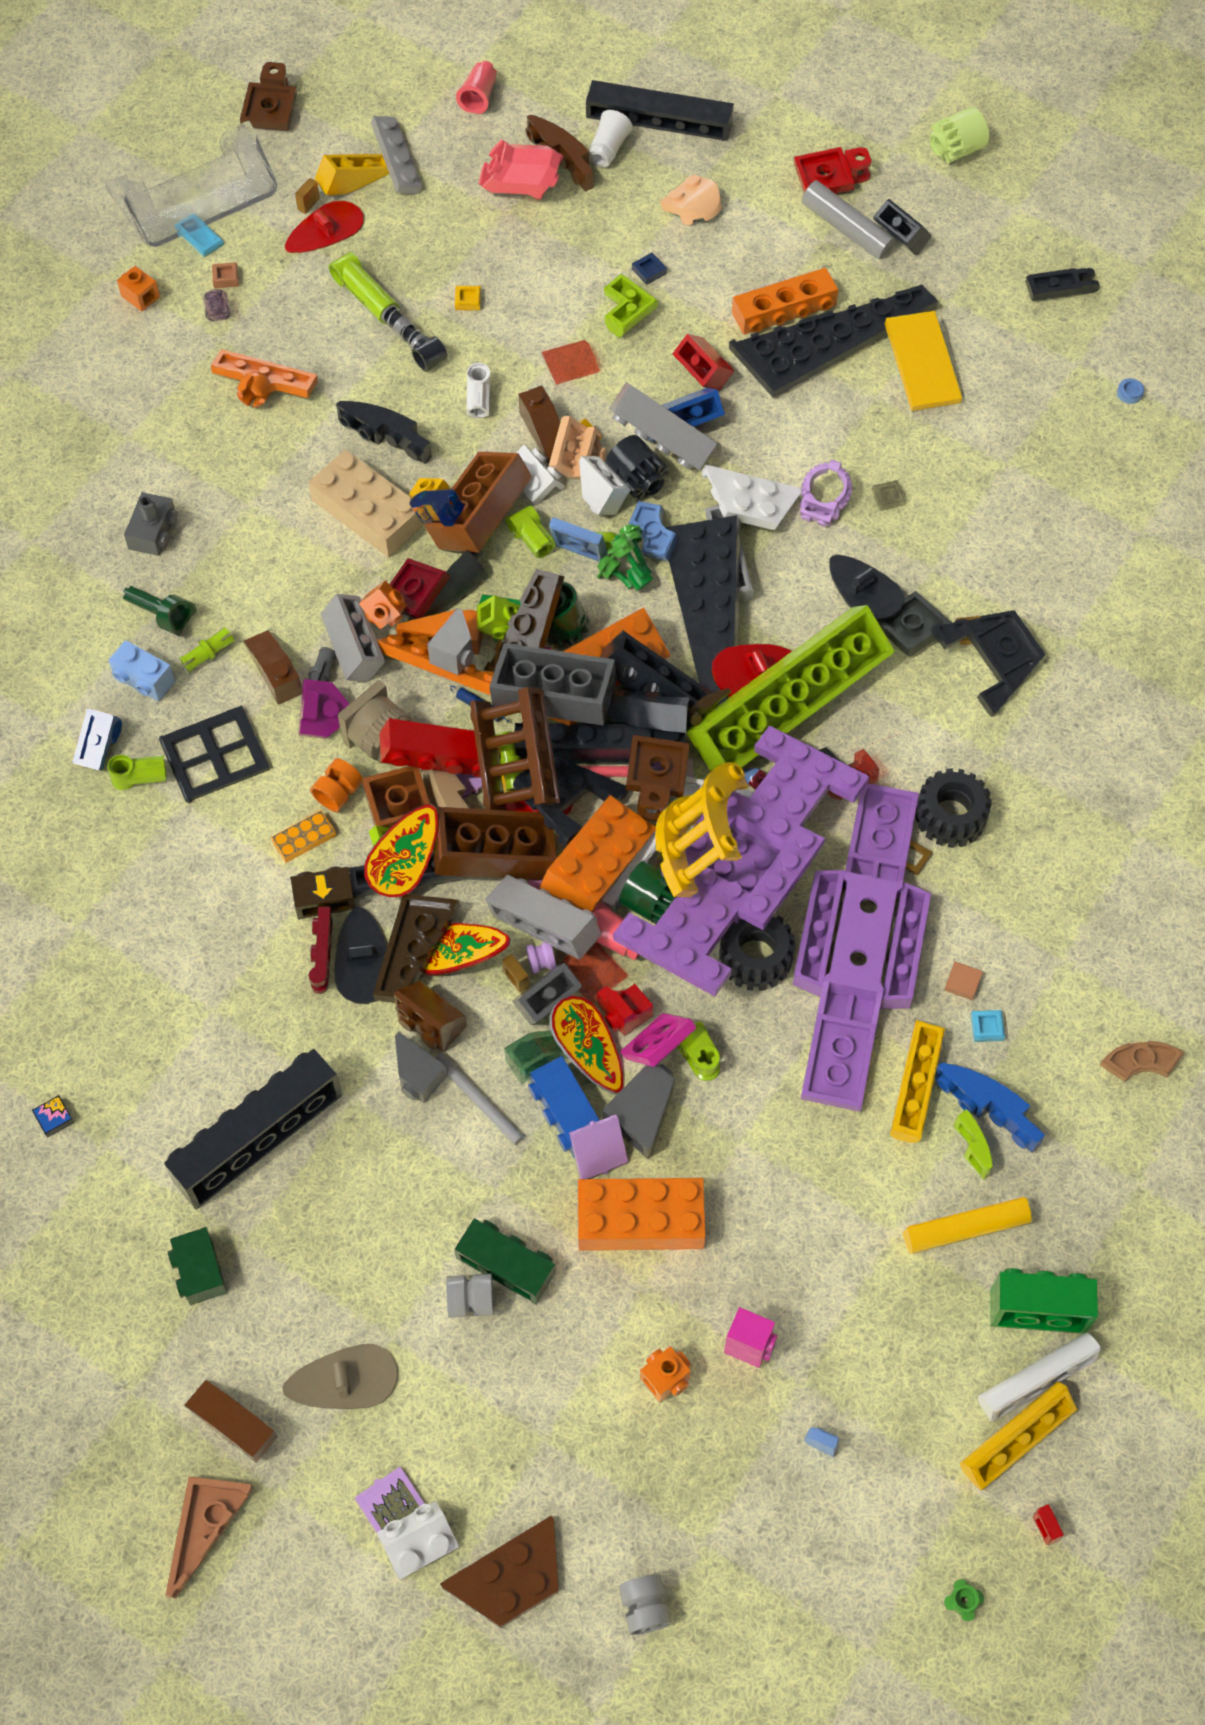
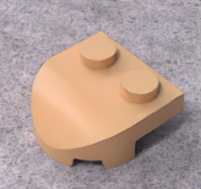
[660,175,722,225]
[549,416,606,479]

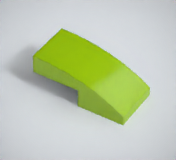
[954,1109,993,1180]

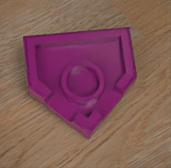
[298,679,349,739]

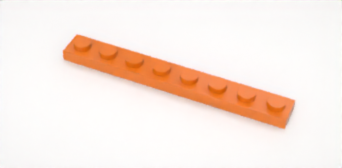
[377,634,577,726]

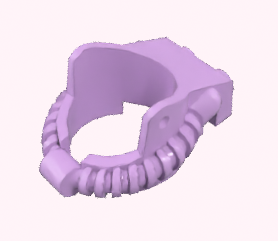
[800,459,853,527]

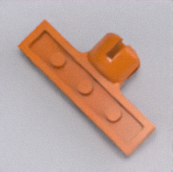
[211,349,318,408]

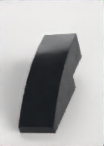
[606,689,690,733]

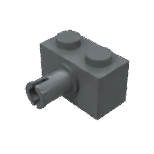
[124,492,178,556]

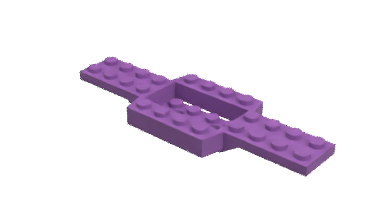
[792,783,931,1112]

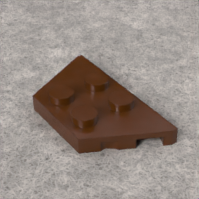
[440,1516,559,1628]

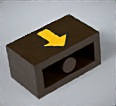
[290,866,356,920]

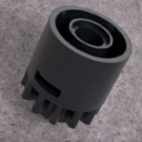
[605,435,669,500]

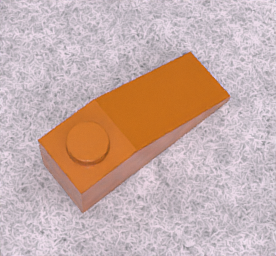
[396,610,484,655]

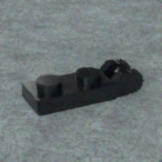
[1025,268,1100,301]

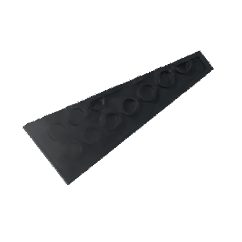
[729,284,938,398]
[665,515,740,709]

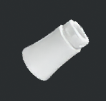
[589,110,633,168]

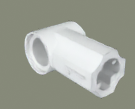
[466,363,491,418]

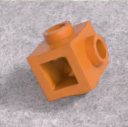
[359,580,407,629]
[640,1346,691,1403]

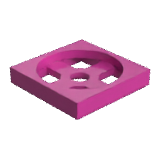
[620,1013,696,1067]

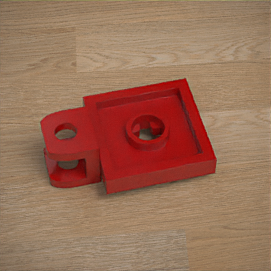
[794,147,872,194]

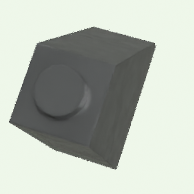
[602,1064,675,1159]

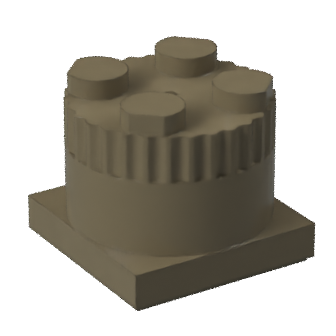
[338,680,411,763]

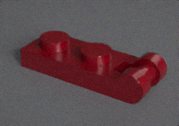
[308,907,333,994]

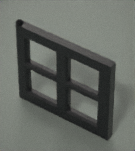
[159,705,271,804]

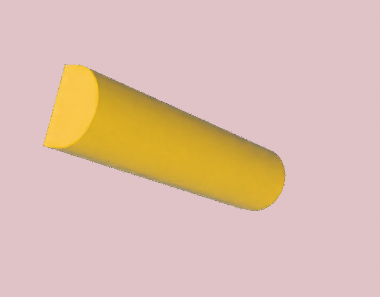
[890,1020,945,1143]
[902,1197,1032,1254]
[960,1381,1078,1491]

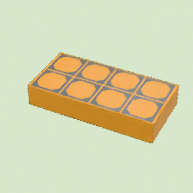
[271,810,336,863]

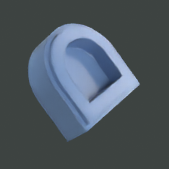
[804,1427,839,1457]

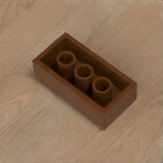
[433,807,557,880]

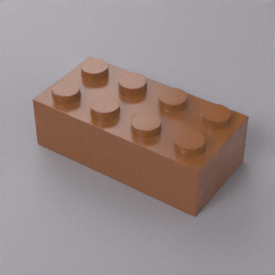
[424,451,532,552]

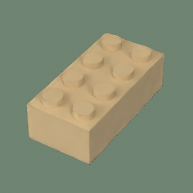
[308,449,425,558]

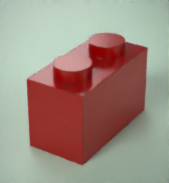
[672,333,735,391]

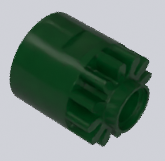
[548,582,590,648]
[619,860,676,924]

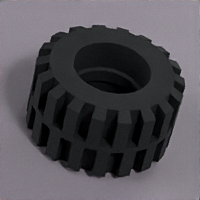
[915,768,992,848]
[719,915,795,991]

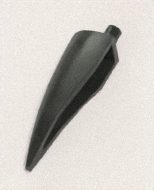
[407,550,488,621]

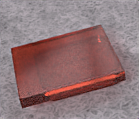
[542,340,599,385]
[558,942,627,1003]

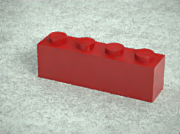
[379,718,498,778]

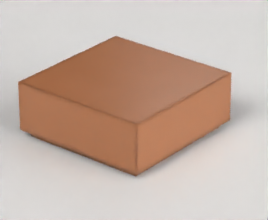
[212,262,239,289]
[944,961,983,1000]

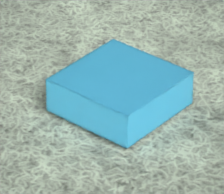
[970,1010,1005,1042]

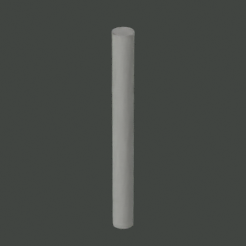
[436,1053,523,1145]

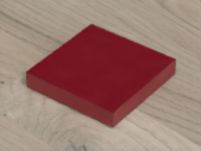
[390,558,450,619]

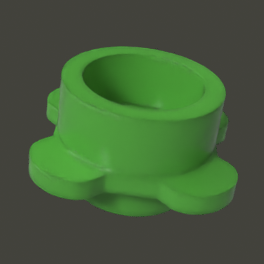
[944,1579,984,1621]

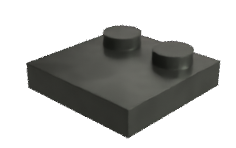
[877,591,952,657]

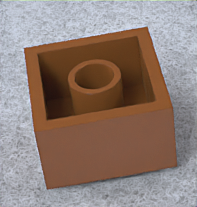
[362,766,430,828]

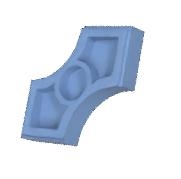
[629,501,678,561]

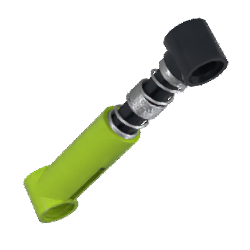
[328,252,448,372]

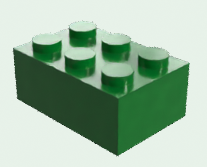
[990,1268,1098,1334]

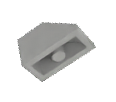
[427,608,474,675]

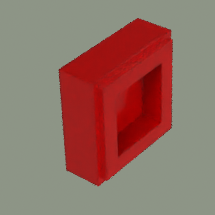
[1033,1504,1064,1546]

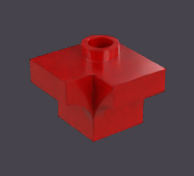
[597,983,653,1036]

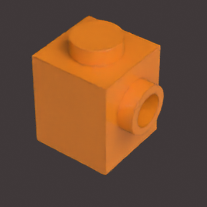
[117,266,160,312]

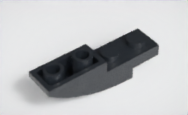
[336,401,432,464]

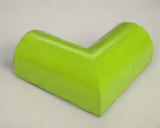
[604,273,658,337]

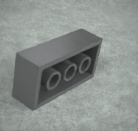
[489,643,617,726]

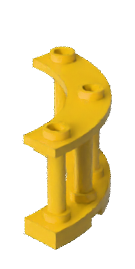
[655,762,749,897]

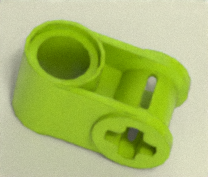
[677,1020,720,1081]

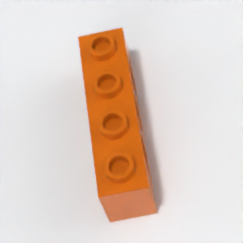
[732,267,838,335]

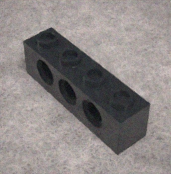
[601,630,712,726]

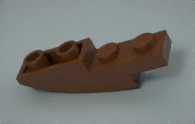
[525,114,593,192]

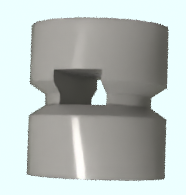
[446,1274,493,1318]
[619,1575,672,1635]

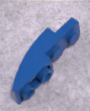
[935,1063,1045,1153]

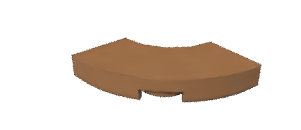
[1100,1041,1185,1082]

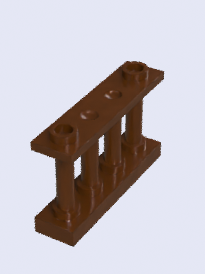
[470,687,560,811]

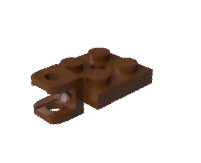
[240,62,297,131]
[625,735,690,822]

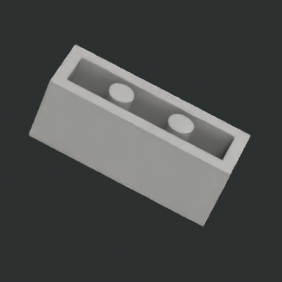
[321,594,385,682]

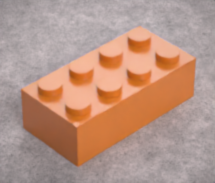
[563,607,671,687]
[540,795,656,912]
[578,1178,705,1251]

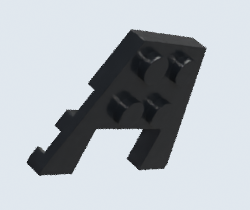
[931,610,1045,717]
[513,755,629,847]

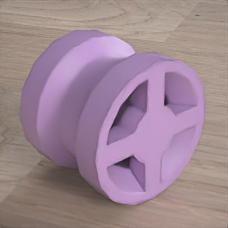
[526,942,556,974]

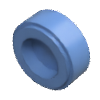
[1117,378,1144,404]

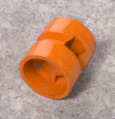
[310,758,363,812]

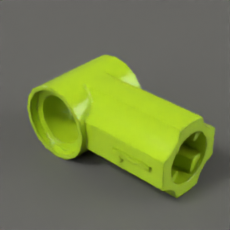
[506,505,555,558]
[107,754,167,790]

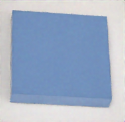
[549,517,608,561]

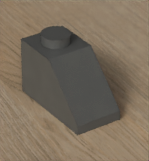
[395,1032,447,1103]

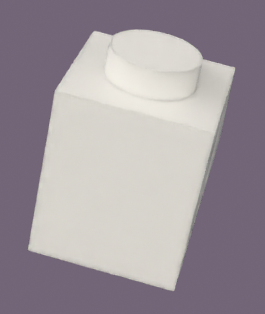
[579,456,631,516]

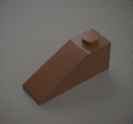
[518,385,561,465]
[243,630,302,705]

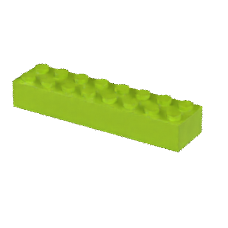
[686,605,895,772]

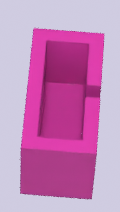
[724,1307,778,1368]

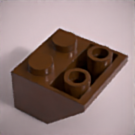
[394,981,467,1052]

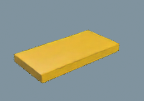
[884,311,962,411]

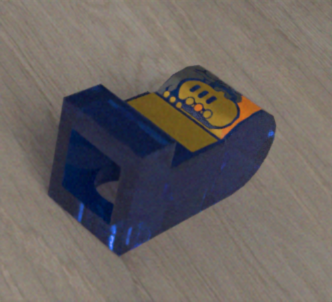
[410,489,465,526]

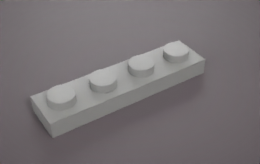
[371,116,422,194]

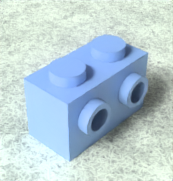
[108,640,175,702]

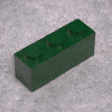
[454,1218,556,1305]

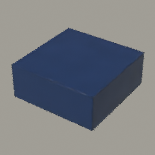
[632,252,667,285]

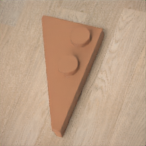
[165,1477,253,1599]

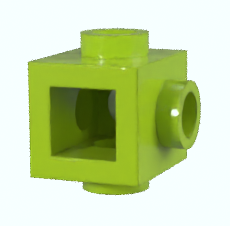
[477,595,520,640]

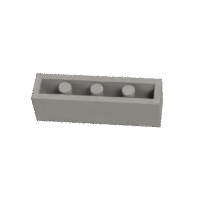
[609,382,717,470]
[485,875,602,960]

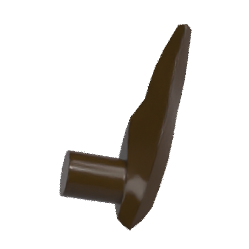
[689,688,732,725]

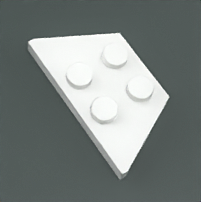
[702,465,802,530]

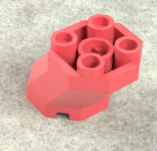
[478,139,563,200]

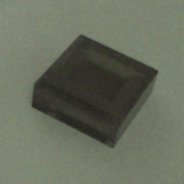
[872,480,906,511]

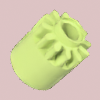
[930,107,989,164]

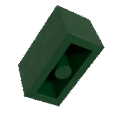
[167,1227,227,1306]

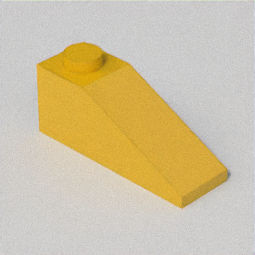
[314,154,389,196]

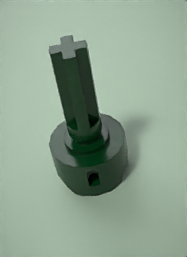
[123,586,197,636]

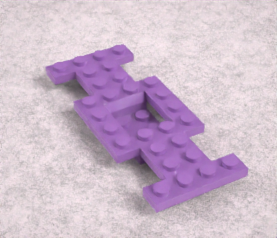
[613,726,869,997]

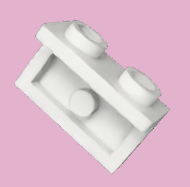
[516,445,565,505]
[377,1501,459,1580]

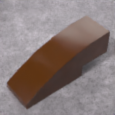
[184,1380,278,1463]

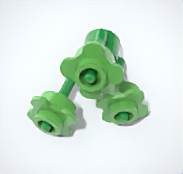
[597,524,654,592]

